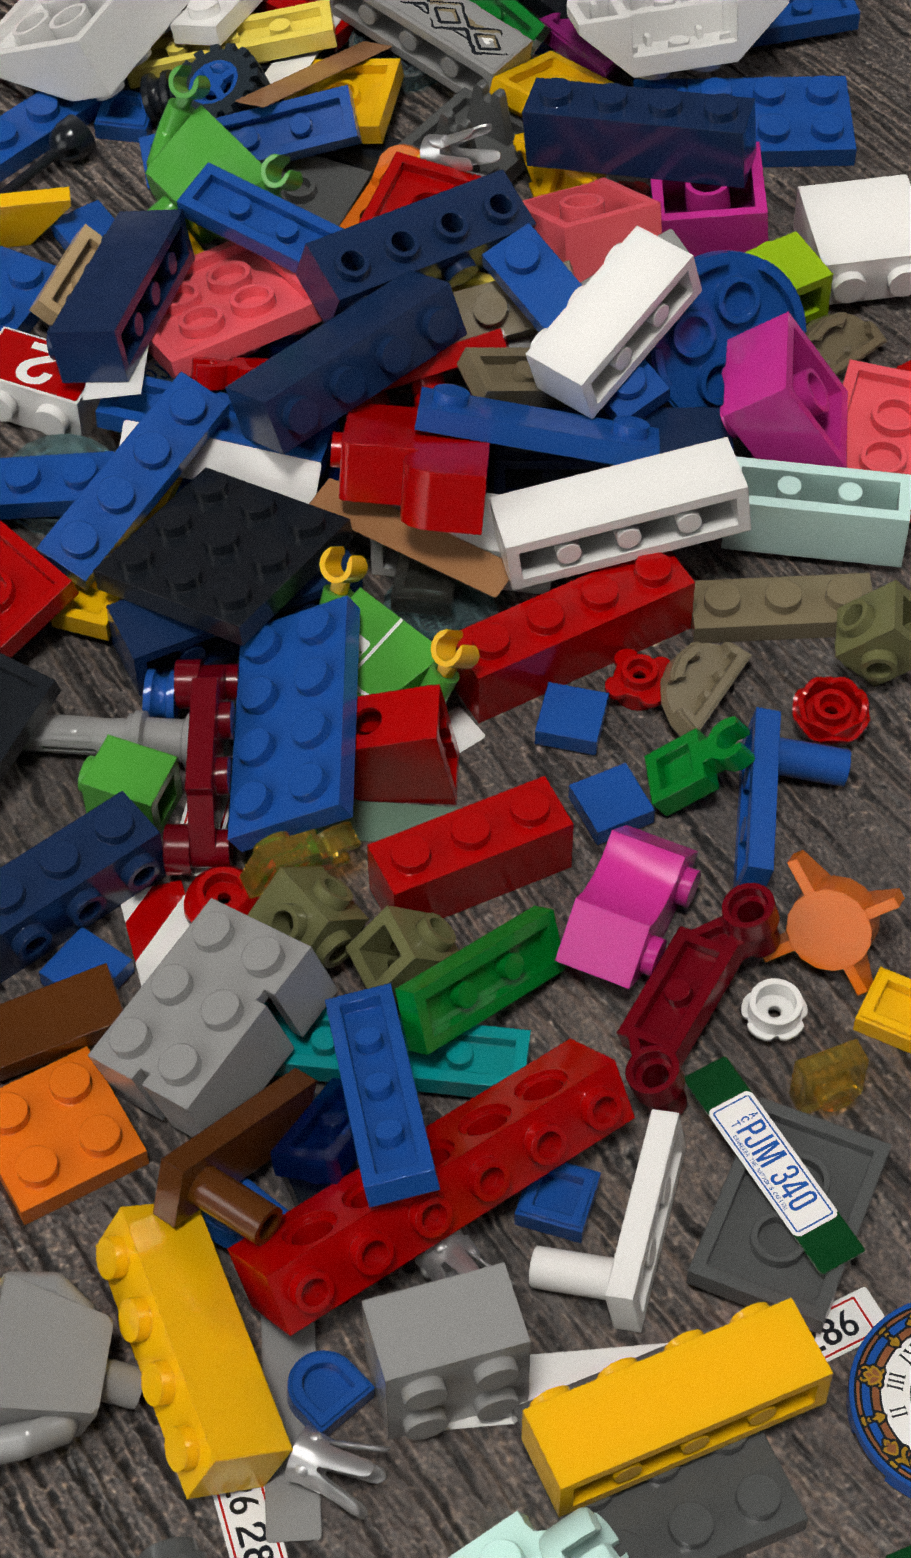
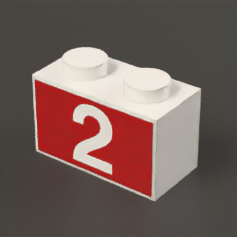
[0,326,101,444]

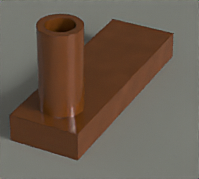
[0,963,124,1082]
[153,1068,317,1246]

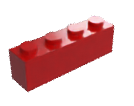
[454,551,695,724]

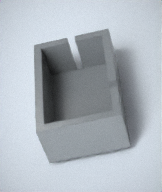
[87,898,338,1137]

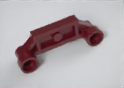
[163,659,239,876]
[617,883,781,1115]

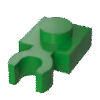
[644,716,755,816]

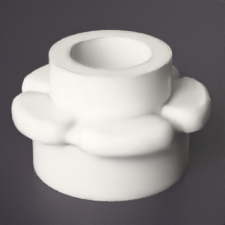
[741,978,808,1042]

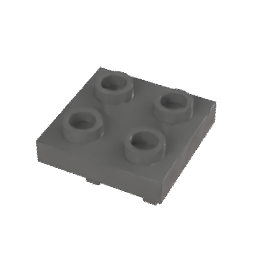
[398,79,527,182]

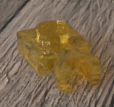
[239,822,361,899]

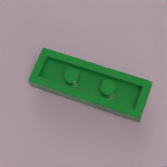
[395,905,566,1055]

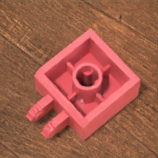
[522,177,662,282]

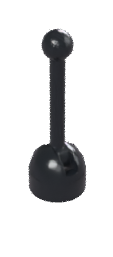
[0,114,97,193]

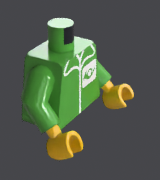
[319,546,480,704]

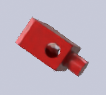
[354,684,460,805]

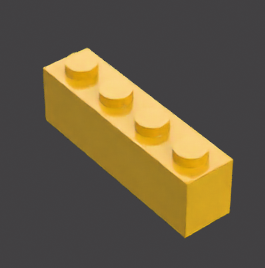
[95,1204,293,1499]
[521,1297,833,1517]

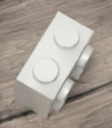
[793,174,911,305]

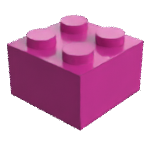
[650,142,768,257]
[720,311,848,468]

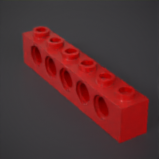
[227,1038,635,1336]

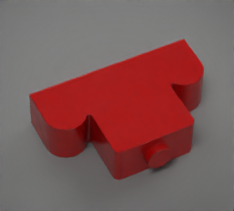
[330,392,491,535]

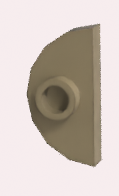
[805,312,888,376]
[660,641,752,736]

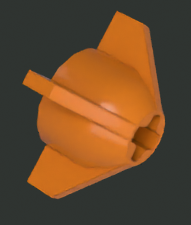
[763,850,905,996]

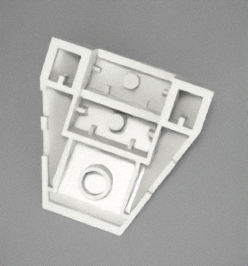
[566,0,789,80]

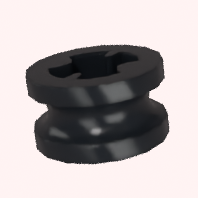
[140,69,172,122]

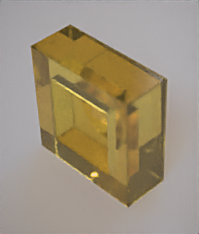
[789,1038,869,1114]

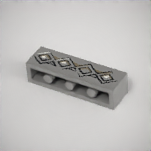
[330,0,533,93]

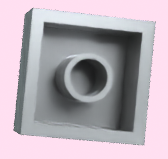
[361,1262,531,1440]

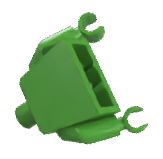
[145,65,303,244]

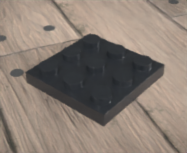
[93,467,353,646]

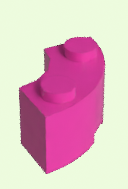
[555,825,701,989]

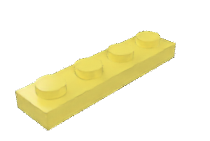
[127,0,337,89]

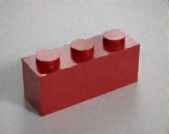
[367,776,574,919]

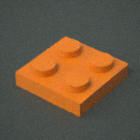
[0,1046,149,1225]

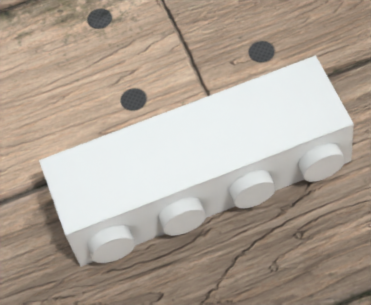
[489,437,751,591]

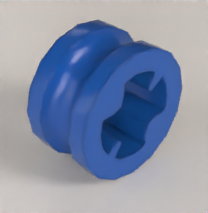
[142,668,181,719]

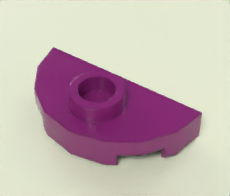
[539,13,621,82]

